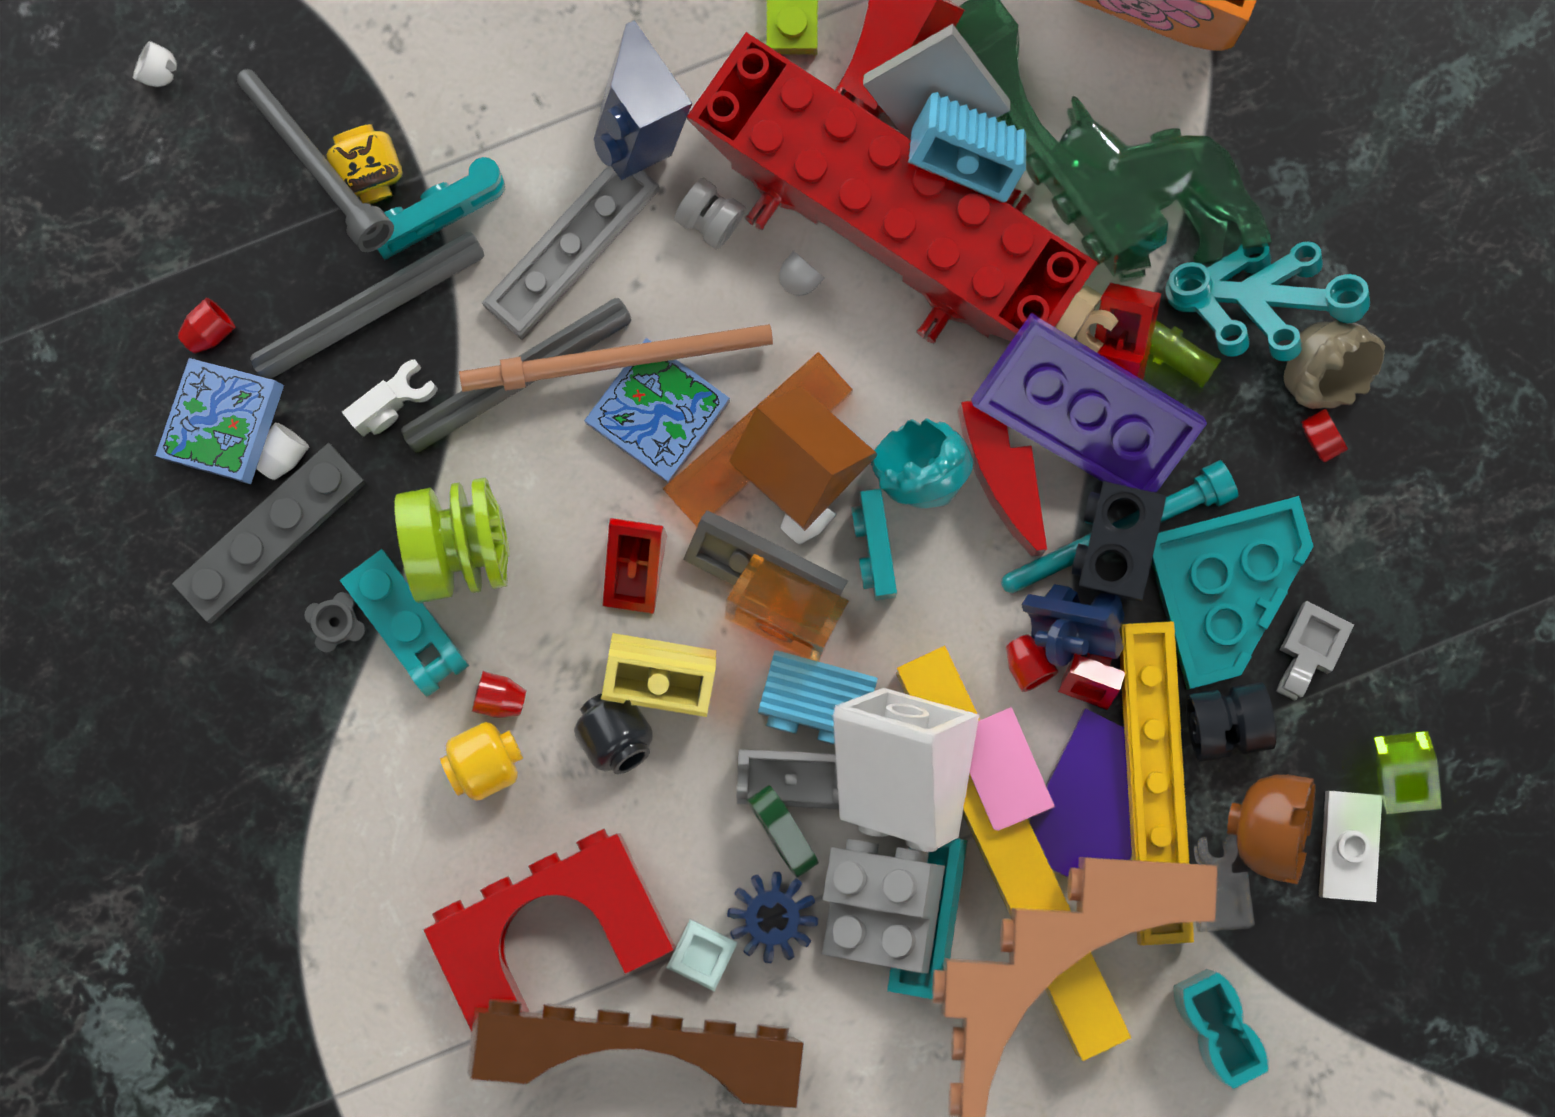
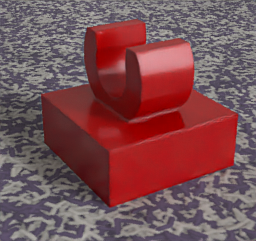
[1058,653,1125,710]

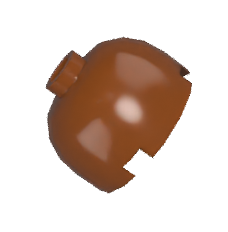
[1227,775,1315,884]

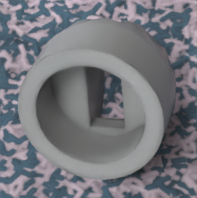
[779,251,824,296]

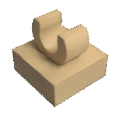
[1055,285,1118,352]

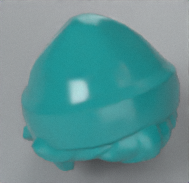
[871,418,973,509]

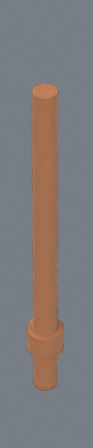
[459,324,773,392]

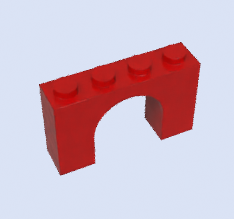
[423,828,676,1032]

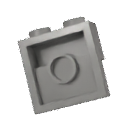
[822,839,945,973]

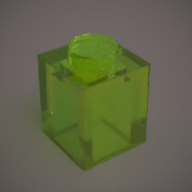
[1374,731,1441,814]

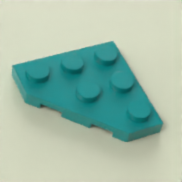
[1151,496,1314,690]

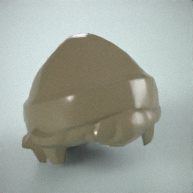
[1284,320,1385,409]

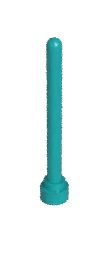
[1001,460,1239,593]

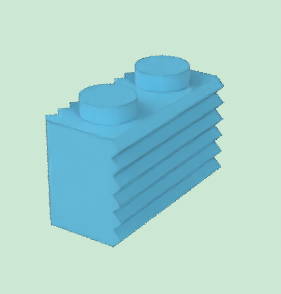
[908,92,1026,203]
[758,650,878,745]

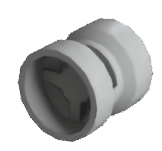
[674,178,746,250]

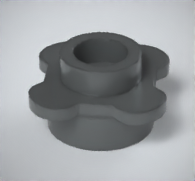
[304,592,365,653]

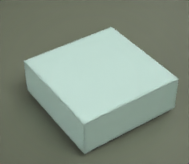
[667,919,738,991]

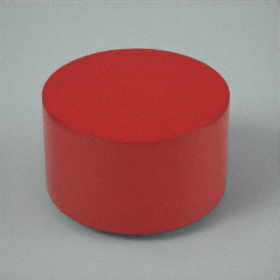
[1301,409,1348,462]

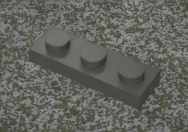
[683,510,848,630]

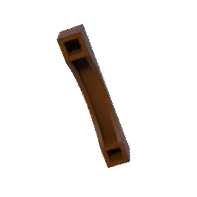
[467,999,804,1108]

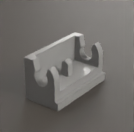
[736,749,839,809]

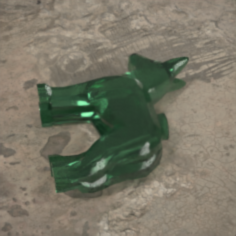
[1043,96,1272,282]

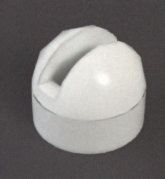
[133,41,177,87]

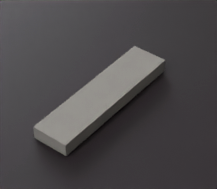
[482,166,660,340]

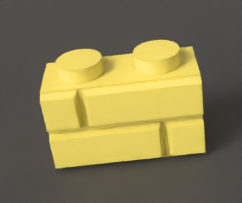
[601,633,716,717]

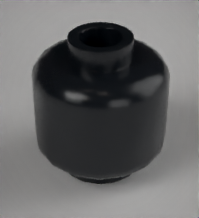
[574,694,653,775]

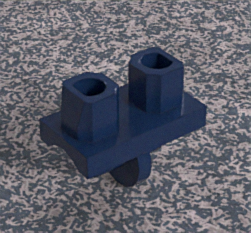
[1021,584,1125,667]

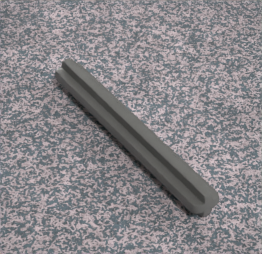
[250,232,484,379]
[401,298,632,452]

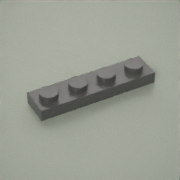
[172,442,366,624]

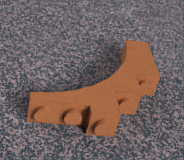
[932,857,1217,1117]

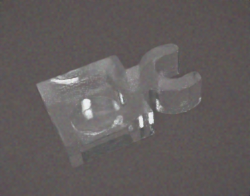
[1194,836,1254,932]

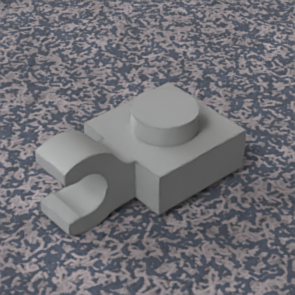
[1276,601,1354,701]

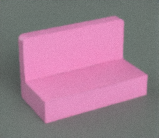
[970,707,1055,831]

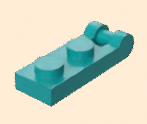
[377,157,505,260]
[340,549,470,697]

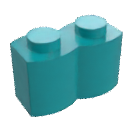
[1173,969,1269,1089]

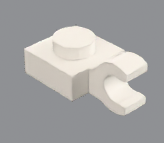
[342,360,438,437]

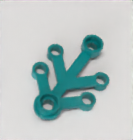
[1165,238,1370,361]

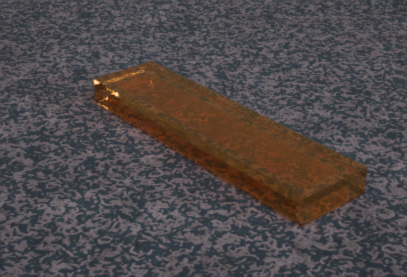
[663,351,853,528]

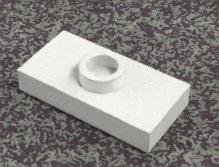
[1319,791,1382,902]

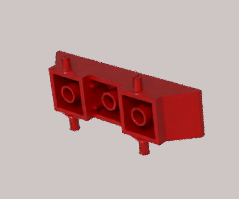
[687,32,1098,344]

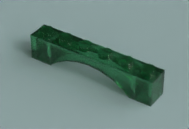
[955,0,1168,277]

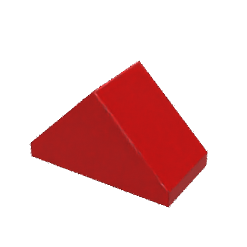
[602,518,667,614]

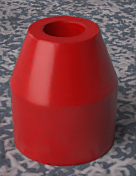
[177,297,236,354]
[1006,634,1059,692]
[472,671,527,718]

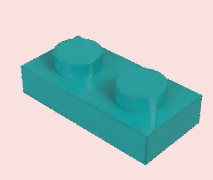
[851,489,897,601]

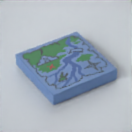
[584,338,730,484]
[156,358,284,484]

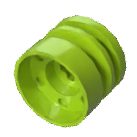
[395,477,510,603]

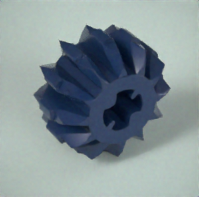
[727,871,818,963]

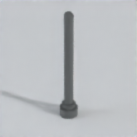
[237,69,394,252]

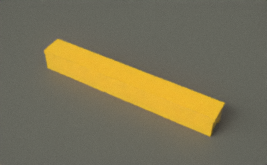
[896,645,1132,1061]

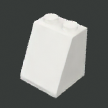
[833,688,979,852]

